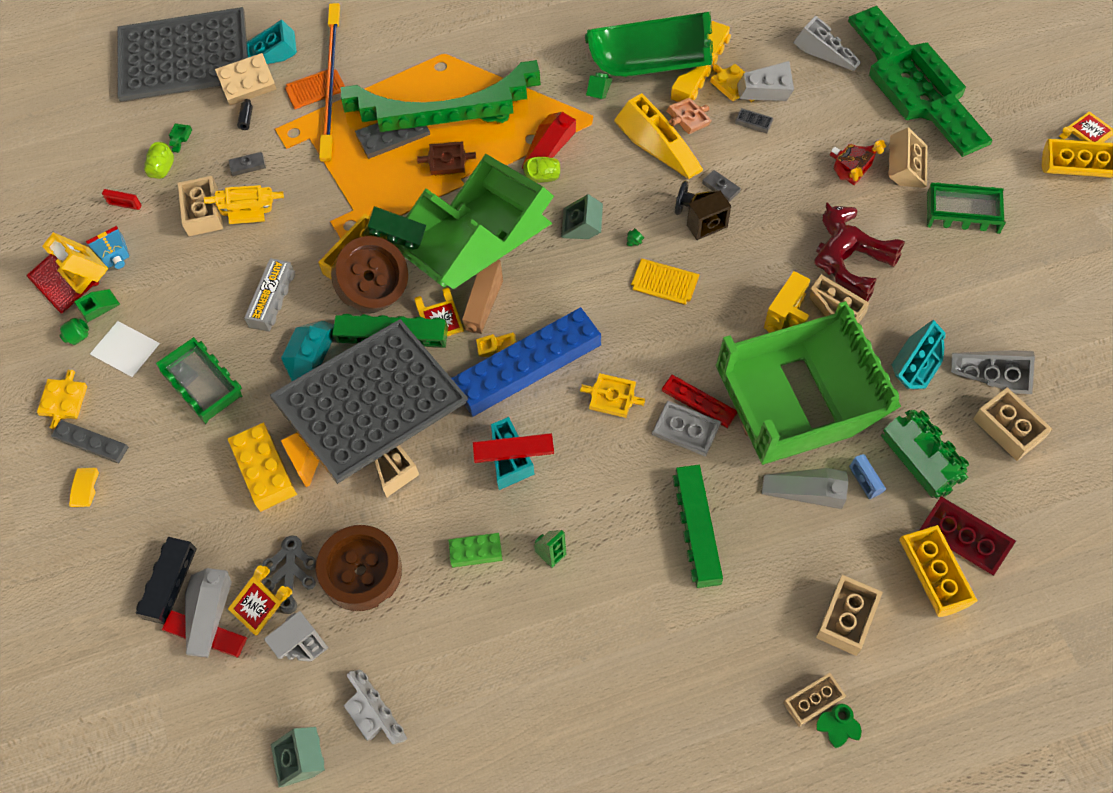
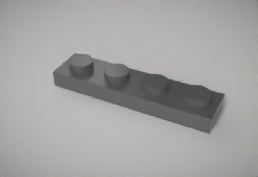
[51,420,129,464]

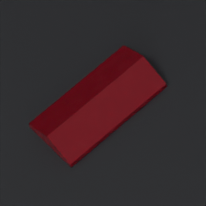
[919,496,1016,576]

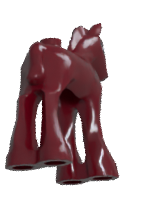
[814,202,905,302]

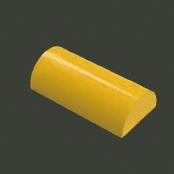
[1042,139,1113,178]
[899,525,977,617]

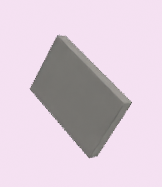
[652,400,721,457]

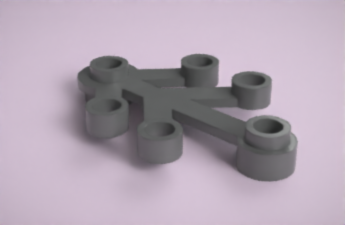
[261,535,316,614]

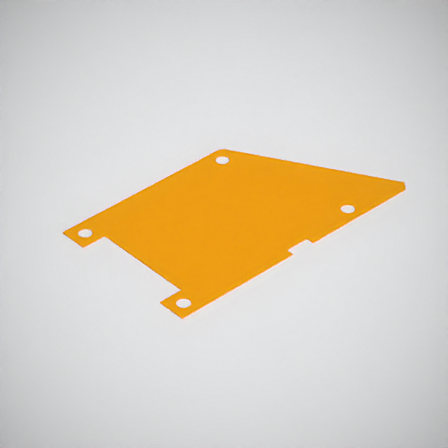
[275,54,593,239]

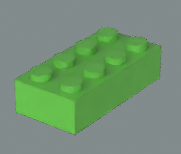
[449,533,503,568]

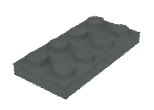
[355,123,430,159]

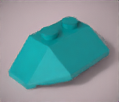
[891,320,946,389]
[281,321,334,381]

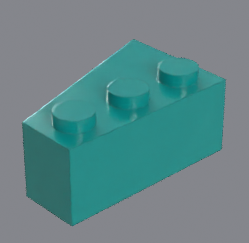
[491,417,535,490]

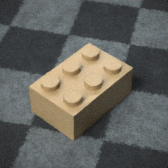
[215,53,276,106]
[178,176,223,236]
[973,387,1052,461]
[816,575,883,656]

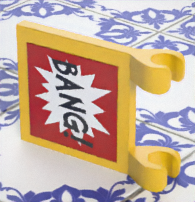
[1059,111,1113,142]
[414,288,464,336]
[228,565,292,635]

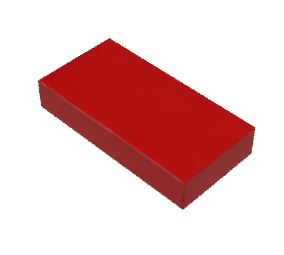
[102,189,142,210]

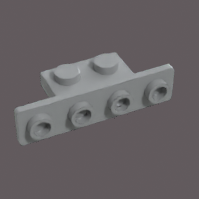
[344,670,407,744]

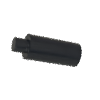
[237,99,253,130]

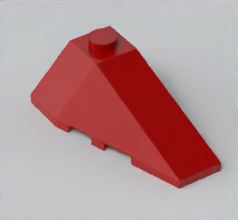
[522,112,576,169]

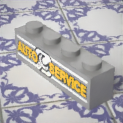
[244,258,295,332]

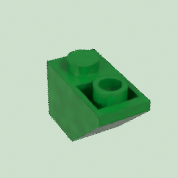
[586,72,613,99]
[74,289,120,323]

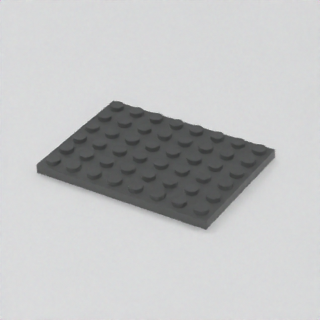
[117,7,248,102]
[270,319,468,484]

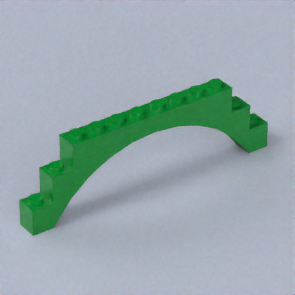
[341,60,541,132]

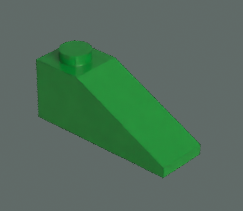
[534,530,567,568]

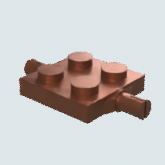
[418,141,476,175]

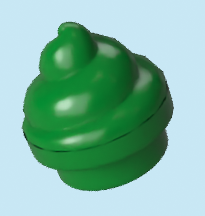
[626,228,644,246]

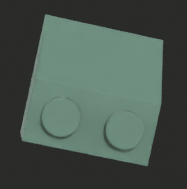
[561,194,603,239]
[271,727,325,788]

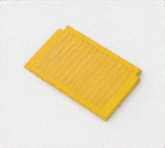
[631,258,700,305]

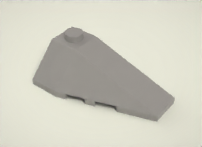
[793,16,861,71]
[951,350,1035,394]
[762,468,848,509]
[185,568,232,658]

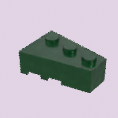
[363,206,426,250]

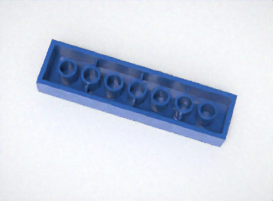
[451,307,601,417]

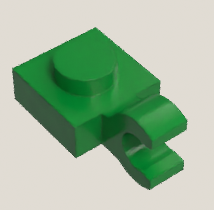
[169,123,192,153]

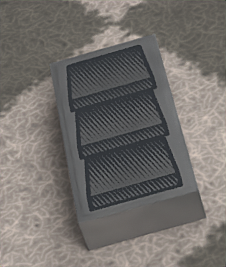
[735,108,773,134]

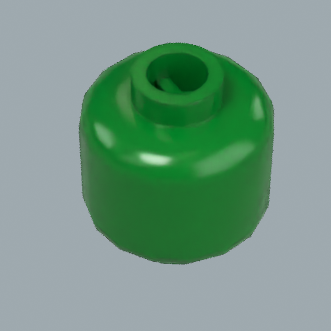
[60,318,89,345]

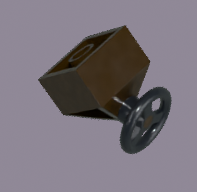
[675,180,731,240]

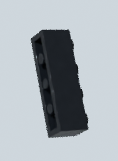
[136,537,197,625]

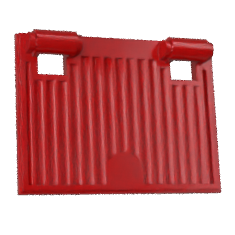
[26,254,99,314]

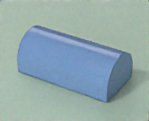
[849,454,886,499]

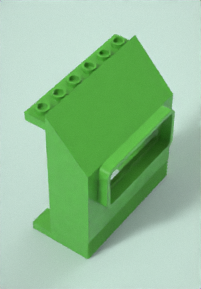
[716,301,901,465]

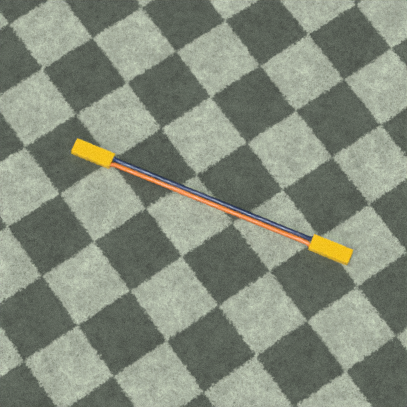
[319,3,340,162]

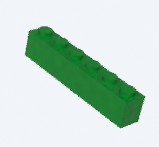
[333,314,448,348]
[672,464,723,588]

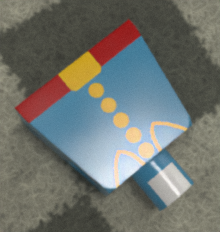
[86,226,130,269]

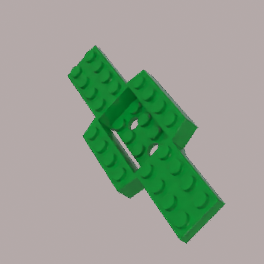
[848,5,993,157]

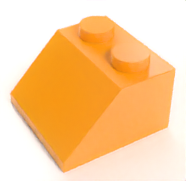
[281,432,319,487]

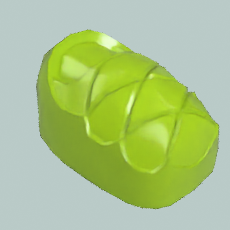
[144,142,174,179]
[523,157,560,183]

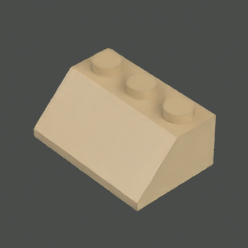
[888,127,927,188]

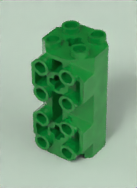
[881,410,969,499]

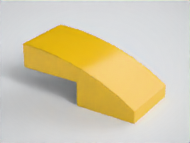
[476,332,517,357]
[69,468,99,507]

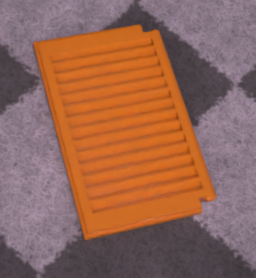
[285,69,345,109]

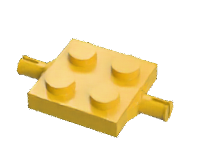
[710,64,754,102]
[37,370,87,430]
[580,373,645,418]

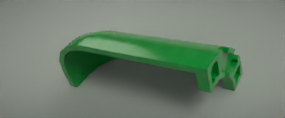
[585,11,713,77]

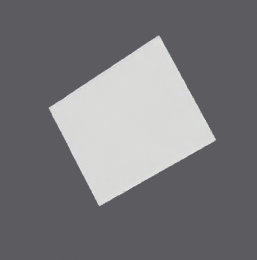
[90,321,160,377]

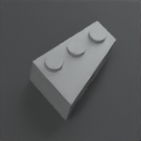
[737,61,794,101]

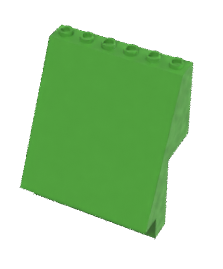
[392,154,554,289]

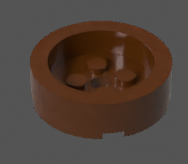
[331,236,408,313]
[316,525,402,611]

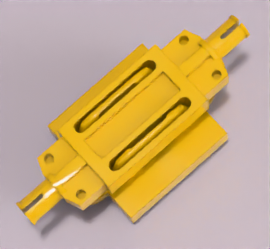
[204,185,284,224]

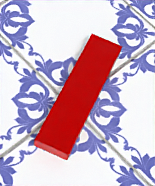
[662,374,737,429]
[473,433,554,463]
[162,610,247,658]

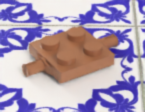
[666,98,712,134]

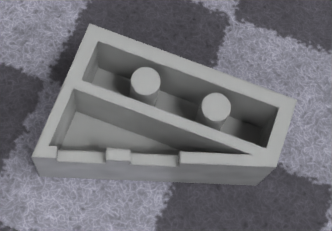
[264,611,328,662]

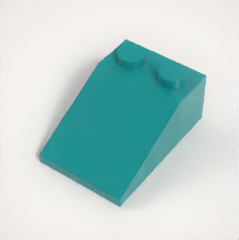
[247,19,297,64]

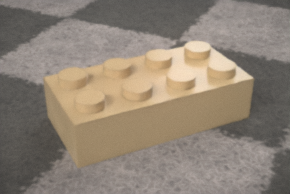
[783,673,846,727]

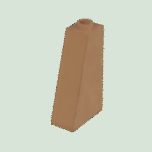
[462,260,503,334]

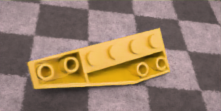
[614,93,703,179]

